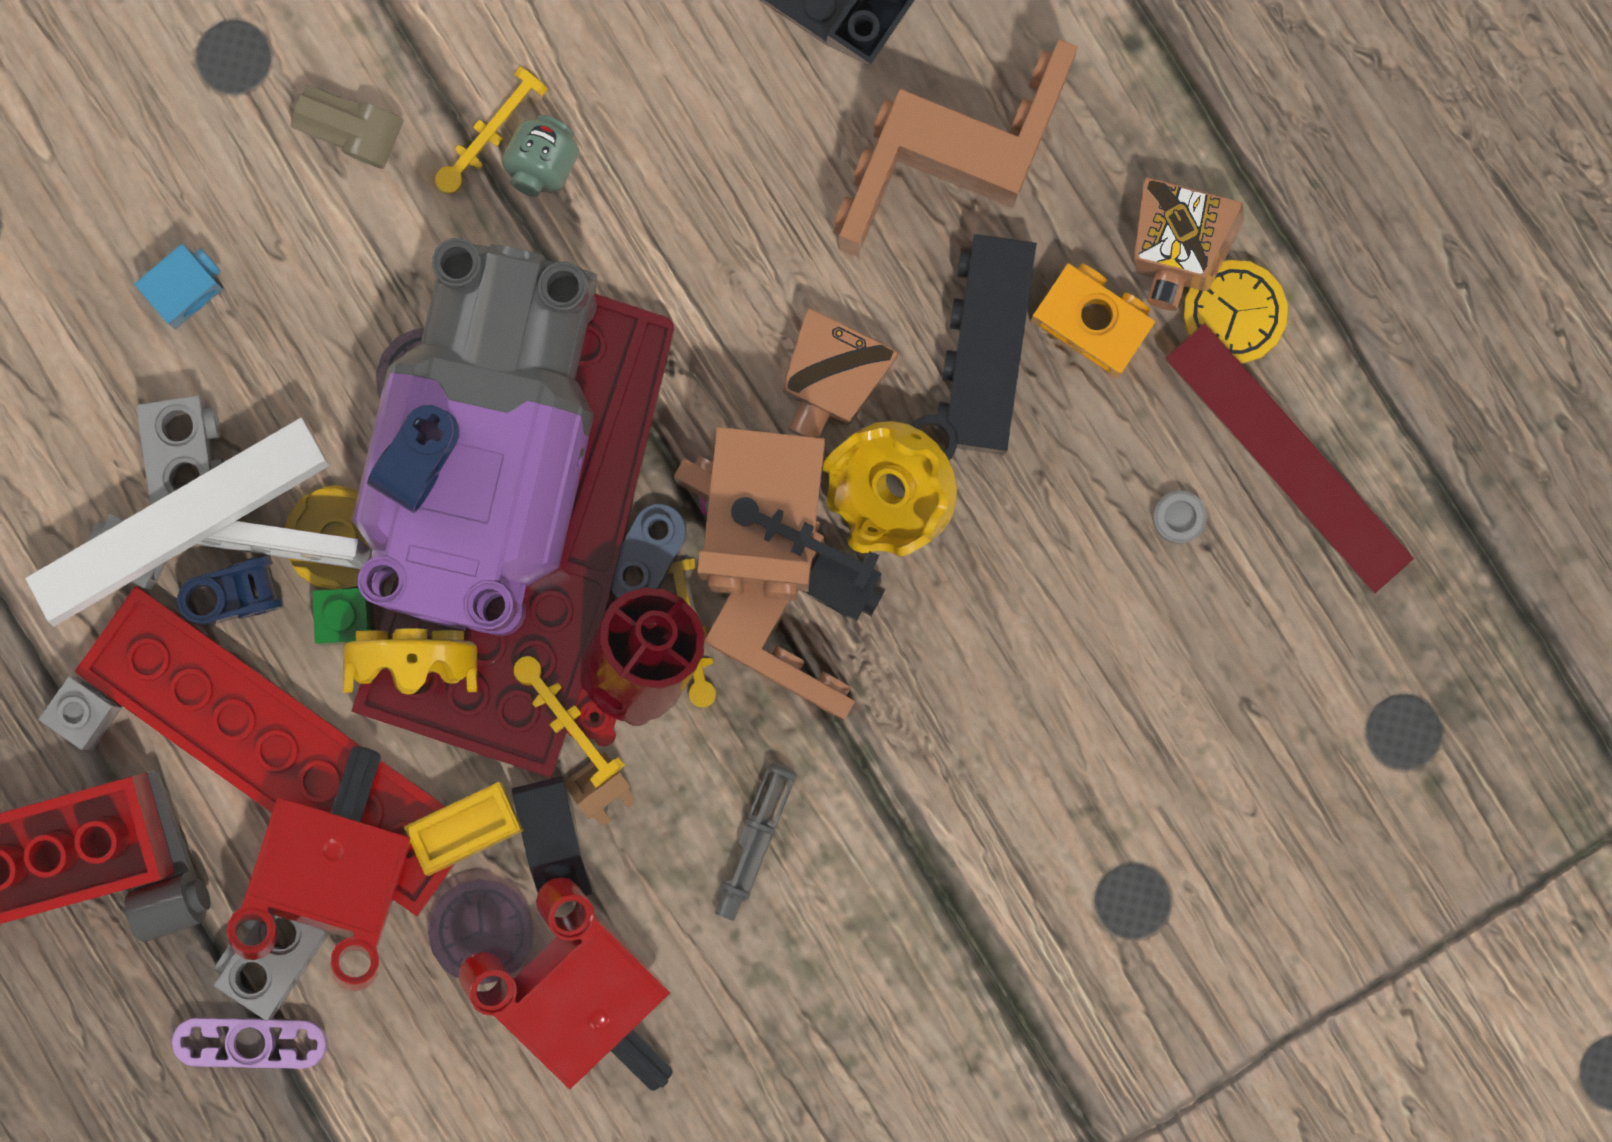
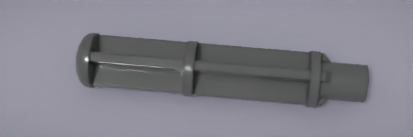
[715,763,797,921]

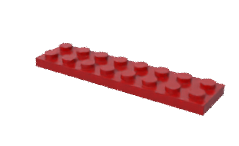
[74,586,456,917]

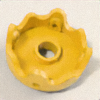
[822,421,957,557]
[343,629,477,695]

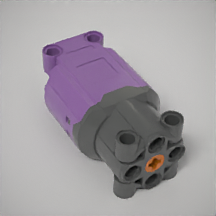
[352,238,597,636]

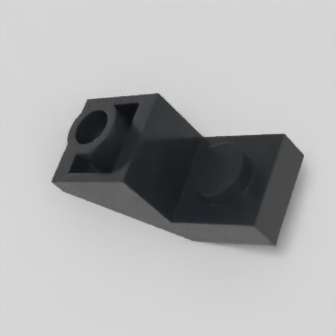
[511,776,593,896]

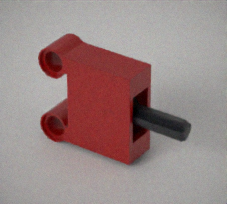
[227,746,411,991]
[458,878,673,1091]

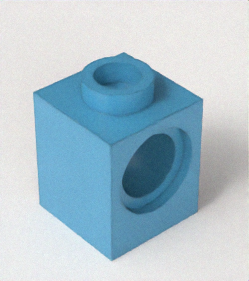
[134,243,223,329]

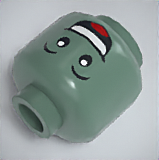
[502,115,579,197]

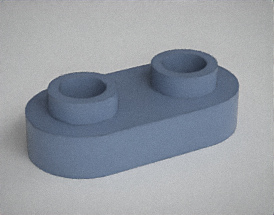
[611,504,687,598]

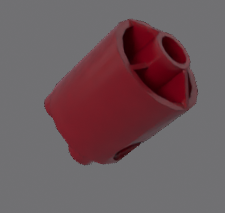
[580,587,705,726]

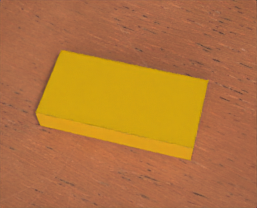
[404,782,524,876]

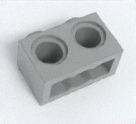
[136,395,224,505]
[214,914,330,1021]

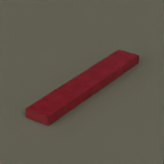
[1164,323,1415,593]

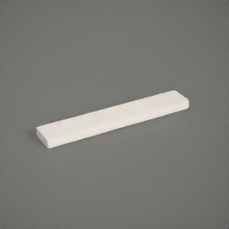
[25,417,330,627]

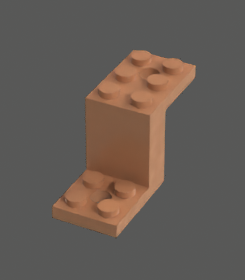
[833,39,1078,257]
[697,427,825,600]
[674,456,855,721]

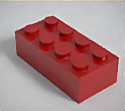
[0,772,175,924]

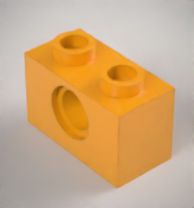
[1031,263,1156,379]

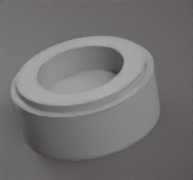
[1153,491,1207,544]

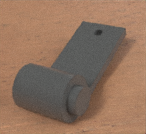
[124,770,211,942]

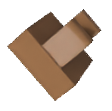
[565,751,634,825]

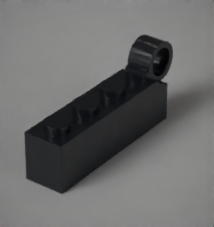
[911,234,1037,461]

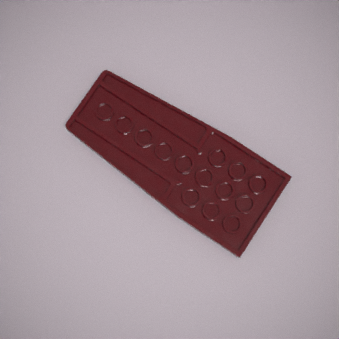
[351,294,675,778]

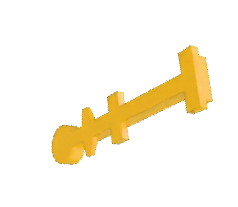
[435,66,548,194]
[667,558,716,708]
[514,656,625,788]

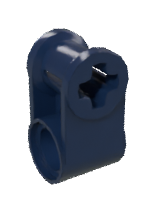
[367,405,460,513]
[177,556,284,626]

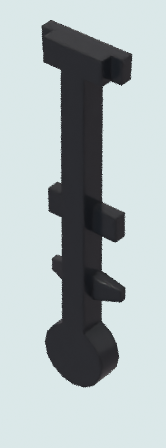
[731,497,880,589]

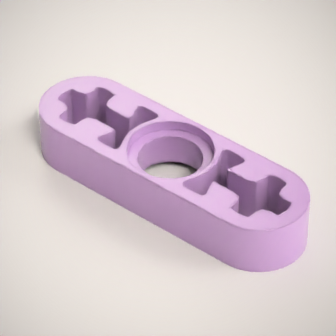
[172,1017,328,1069]

